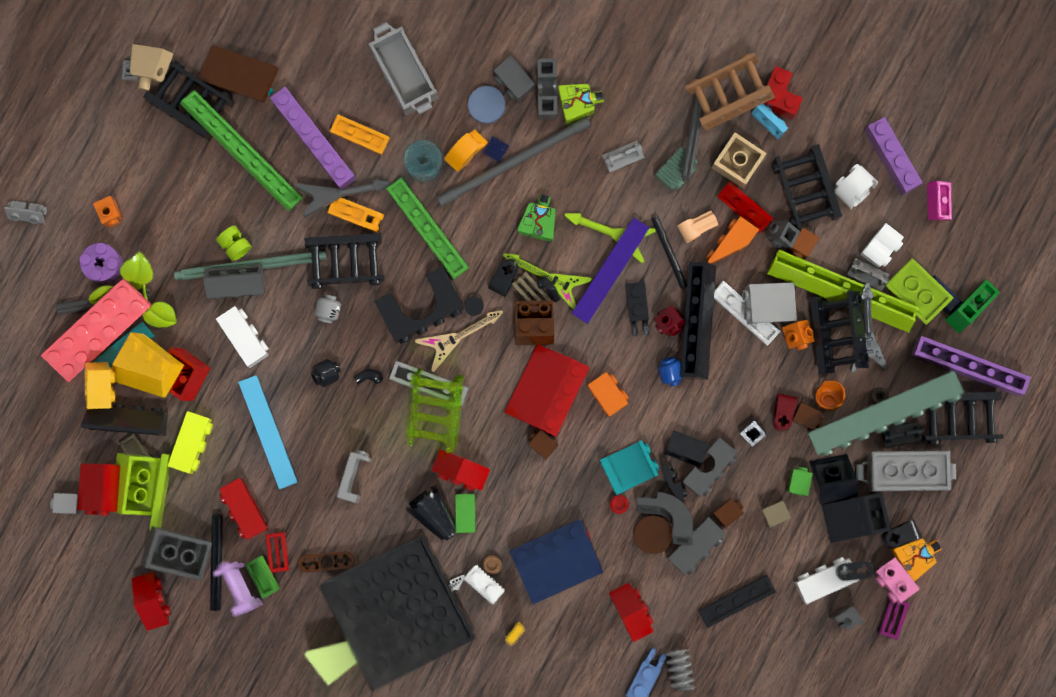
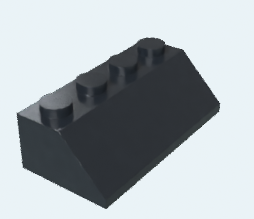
[81,404,168,436]

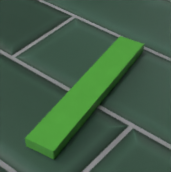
[386,178,469,279]

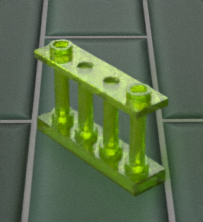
[406,368,464,453]

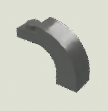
[637,492,694,545]

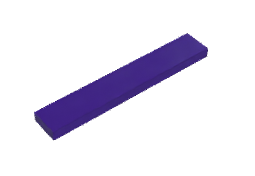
[571,218,649,324]

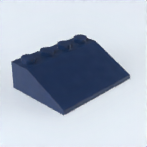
[509,519,603,604]

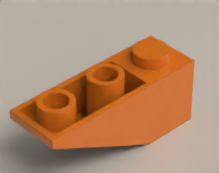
[705,216,759,264]

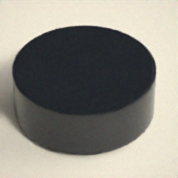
[465,296,484,316]

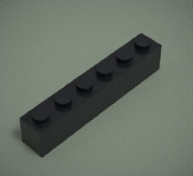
[681,262,716,380]

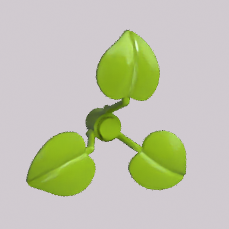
[88,252,177,328]

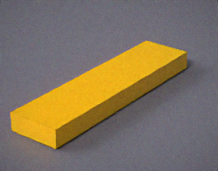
[506,621,524,644]

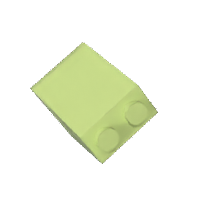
[304,641,357,685]

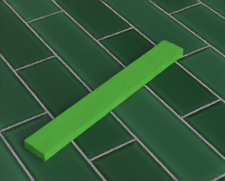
[180,90,303,212]

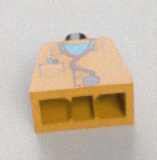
[890,538,941,581]

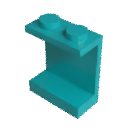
[599,440,660,495]

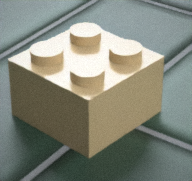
[712,133,767,188]

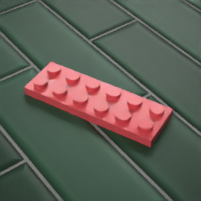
[41,278,152,383]

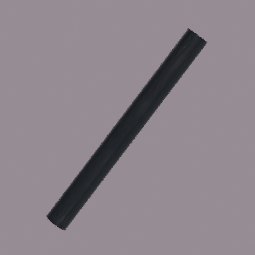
[651,216,687,289]

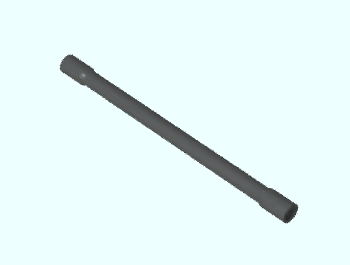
[436,116,591,207]

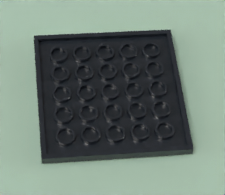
[319,535,476,692]

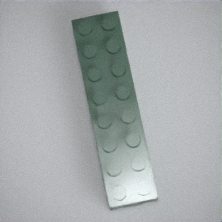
[808,371,964,457]

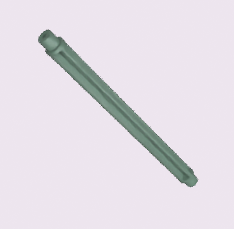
[174,251,327,280]

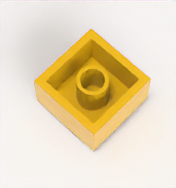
[84,362,115,409]

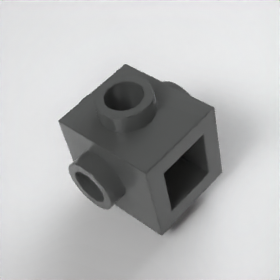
[765,220,800,248]

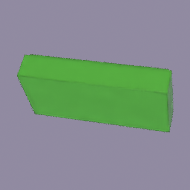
[455,494,475,533]
[245,555,280,599]

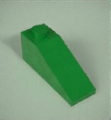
[945,279,1000,334]

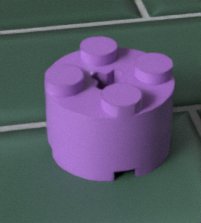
[79,243,123,284]

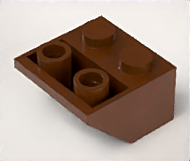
[515,300,554,345]

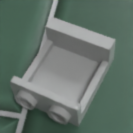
[742,283,797,325]
[337,450,372,503]

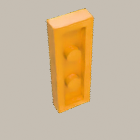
[330,114,390,155]

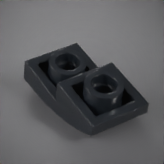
[661,465,687,502]

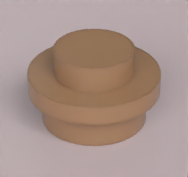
[482,555,502,575]

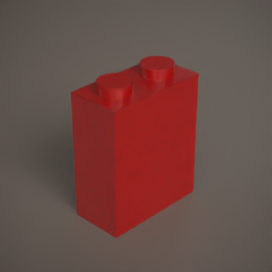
[77,464,120,516]

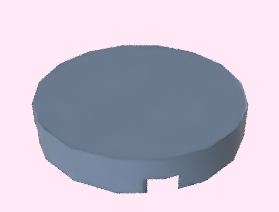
[468,86,506,124]

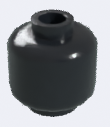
[311,359,341,387]

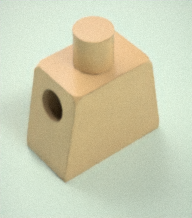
[130,44,173,91]

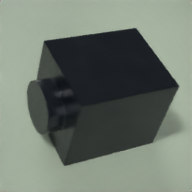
[738,414,767,447]

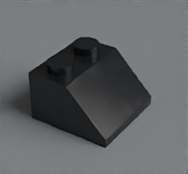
[810,454,858,504]

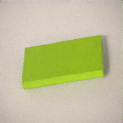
[885,258,954,325]

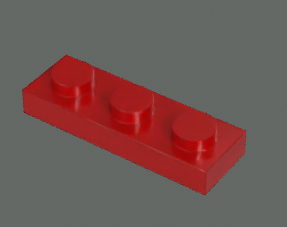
[717,182,773,233]

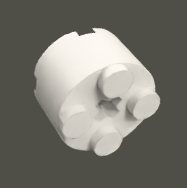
[834,164,878,209]

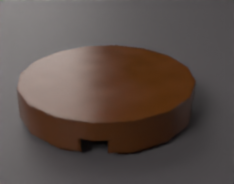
[634,515,673,554]

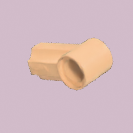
[677,211,718,243]

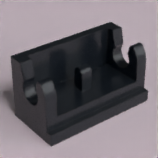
[664,430,710,468]

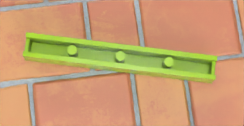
[767,250,919,333]

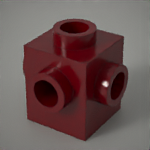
[654,305,685,337]

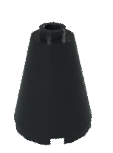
[405,485,456,541]

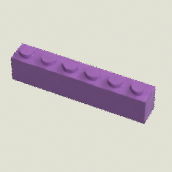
[270,87,356,189]
[911,336,1031,397]

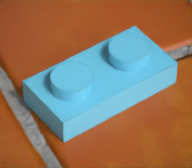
[751,104,788,139]

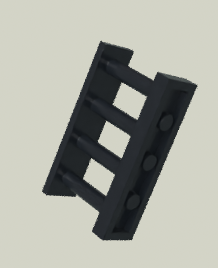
[143,60,234,141]
[772,144,842,231]
[304,233,384,289]
[810,291,869,374]
[922,392,1003,444]

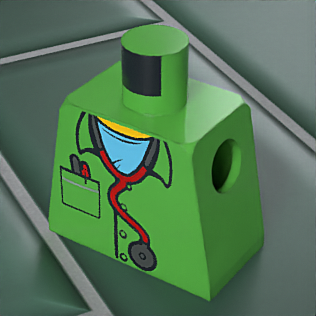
[518,195,555,242]

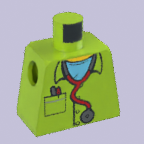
[558,84,604,125]

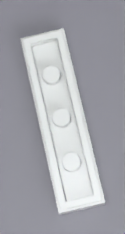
[714,281,781,346]

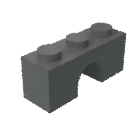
[537,58,558,120]
[681,437,737,497]

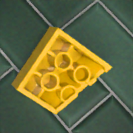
[112,332,184,398]

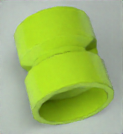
[216,225,252,262]

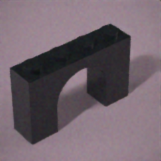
[374,266,464,345]

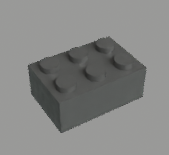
[141,526,212,580]

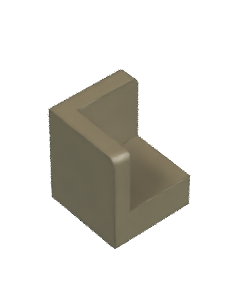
[762,500,791,528]

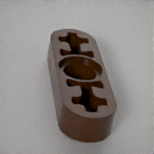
[298,551,355,573]

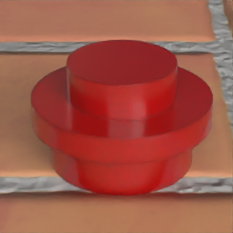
[609,495,629,514]

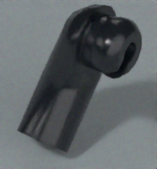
[537,277,560,302]
[353,368,383,385]

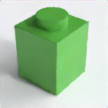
[787,466,813,496]

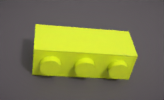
[168,411,213,474]

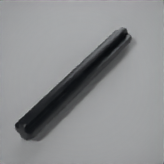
[210,514,223,611]

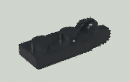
[626,282,649,336]

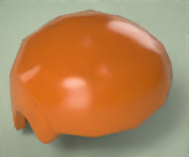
[815,380,845,411]

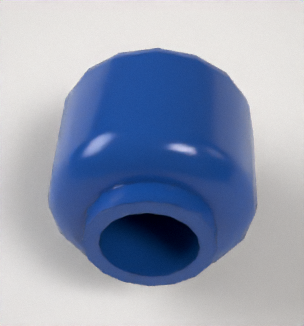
[658,357,684,387]

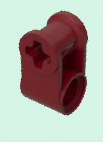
[773,393,798,432]

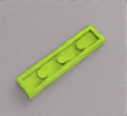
[149,454,171,530]

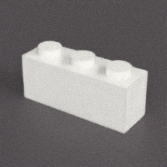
[216,306,269,368]
[794,557,859,604]

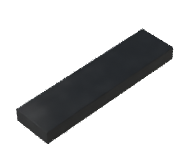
[698,575,776,628]

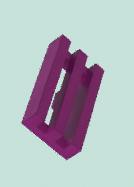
[878,598,910,640]

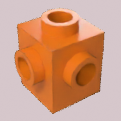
[782,320,815,351]

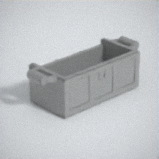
[368,22,439,116]
[856,451,956,492]

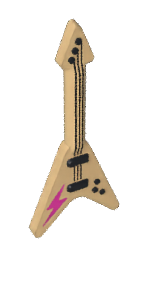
[415,310,503,372]

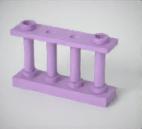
[214,561,263,616]

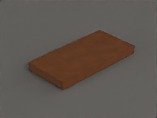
[198,45,279,103]

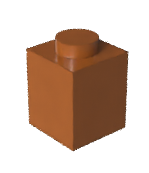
[789,228,820,259]

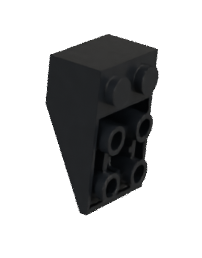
[822,493,891,543]

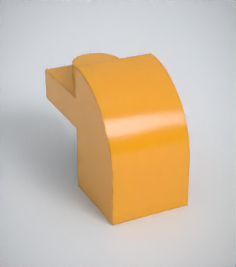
[444,130,488,172]

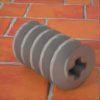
[665,649,695,691]

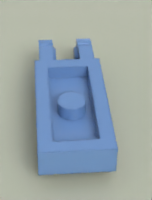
[626,648,666,697]

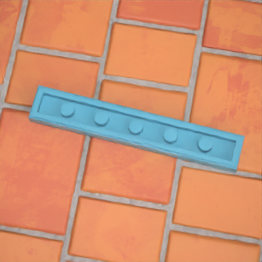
[238,375,298,489]

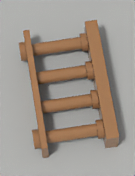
[685,53,775,131]

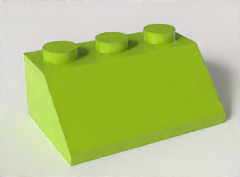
[115,453,161,516]

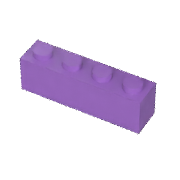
[864,117,923,196]

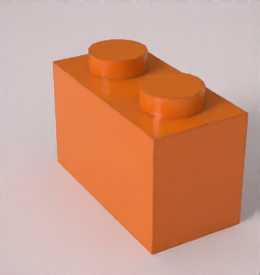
[587,372,629,417]

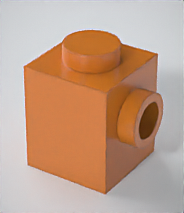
[93,196,123,228]

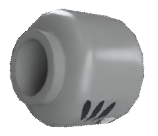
[314,294,341,323]

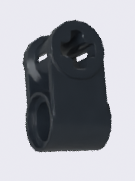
[488,259,519,297]
[882,519,922,548]

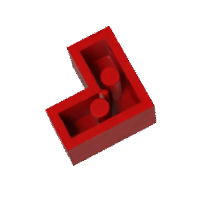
[763,66,803,120]
[168,348,211,401]
[431,449,490,491]
[131,571,171,631]
[609,583,654,642]

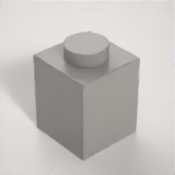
[50,493,81,514]

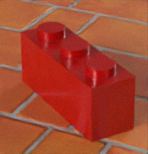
[219,478,269,540]

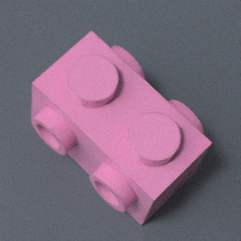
[875,558,919,605]

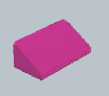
[927,181,952,220]

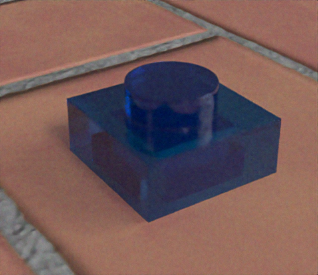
[483,137,509,163]

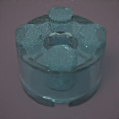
[404,140,443,182]

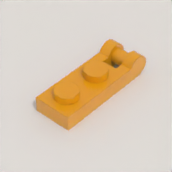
[327,198,384,233]

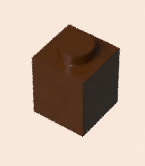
[792,402,823,431]
[528,430,558,460]
[712,498,744,528]

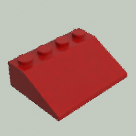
[504,345,590,438]

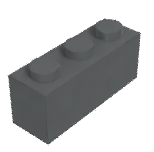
[203,264,265,299]
[667,517,725,575]

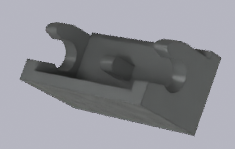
[829,605,864,630]

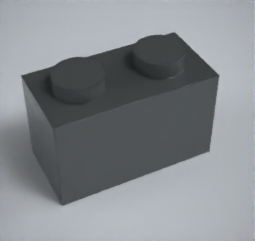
[493,56,535,103]

